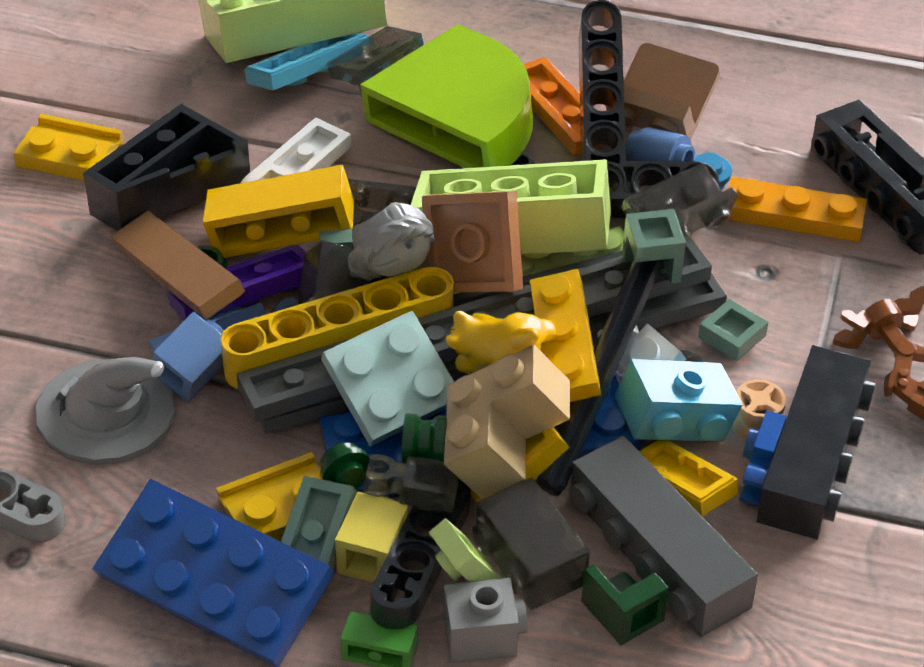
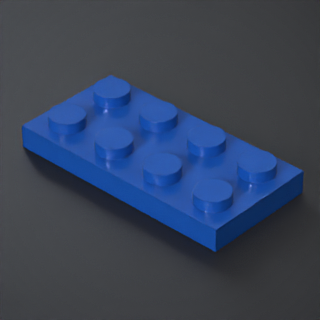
[92,479,335,667]

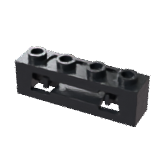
[811,99,924,255]

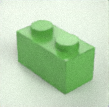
[341,611,418,667]

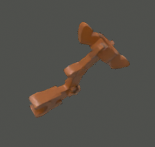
[833,286,924,420]

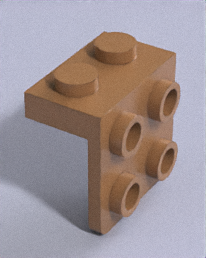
[605,43,720,140]

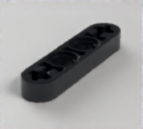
[370,473,471,629]

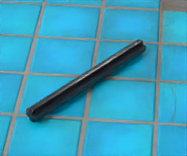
[536,259,663,496]

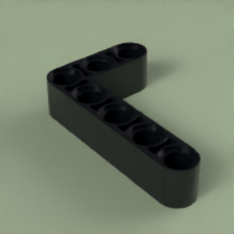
[578,0,719,218]

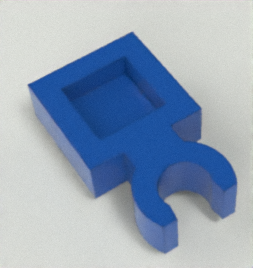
[739,410,786,506]

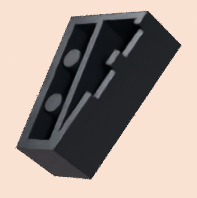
[83,104,250,231]

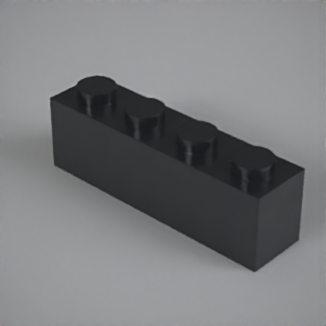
[756,345,876,540]

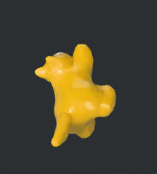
[446,311,556,375]

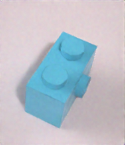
[614,359,743,442]

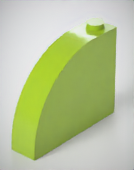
[360,24,533,168]

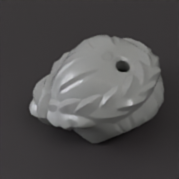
[348,202,435,280]

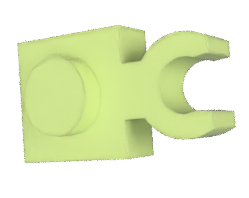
[429,518,503,582]

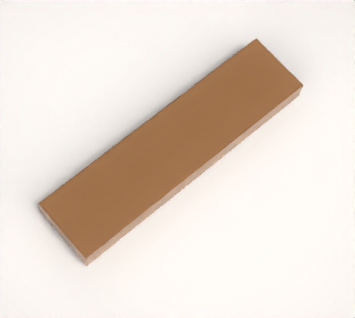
[110,211,245,320]

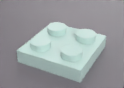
[321,310,454,447]

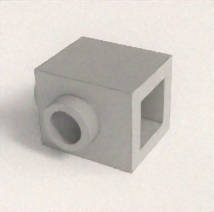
[444,578,527,663]

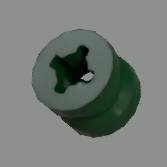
[401,413,447,469]

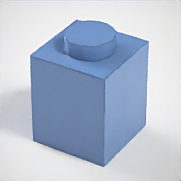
[152,311,224,403]

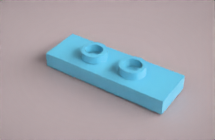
[244,32,371,90]

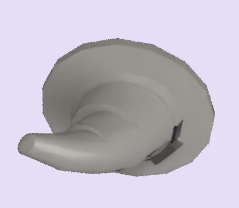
[36,357,175,465]

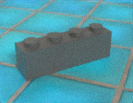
[569,436,758,637]

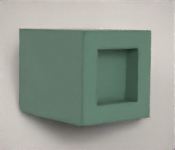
[622,209,686,284]

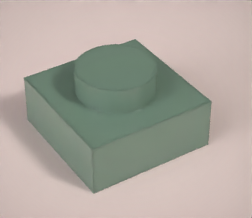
[698,299,769,361]

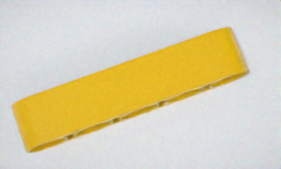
[220,267,454,389]

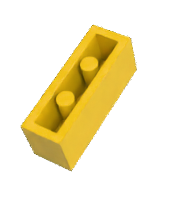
[203,164,354,258]

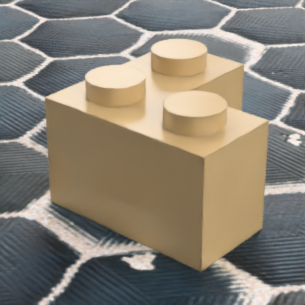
[444,345,570,498]

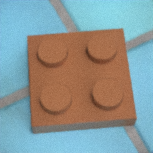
[422,190,523,292]

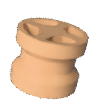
[731,379,786,441]

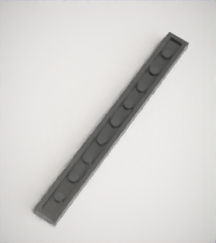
[236,235,712,422]

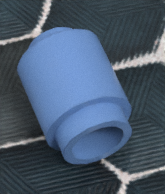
[626,127,695,161]

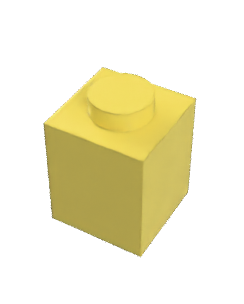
[335,491,408,583]

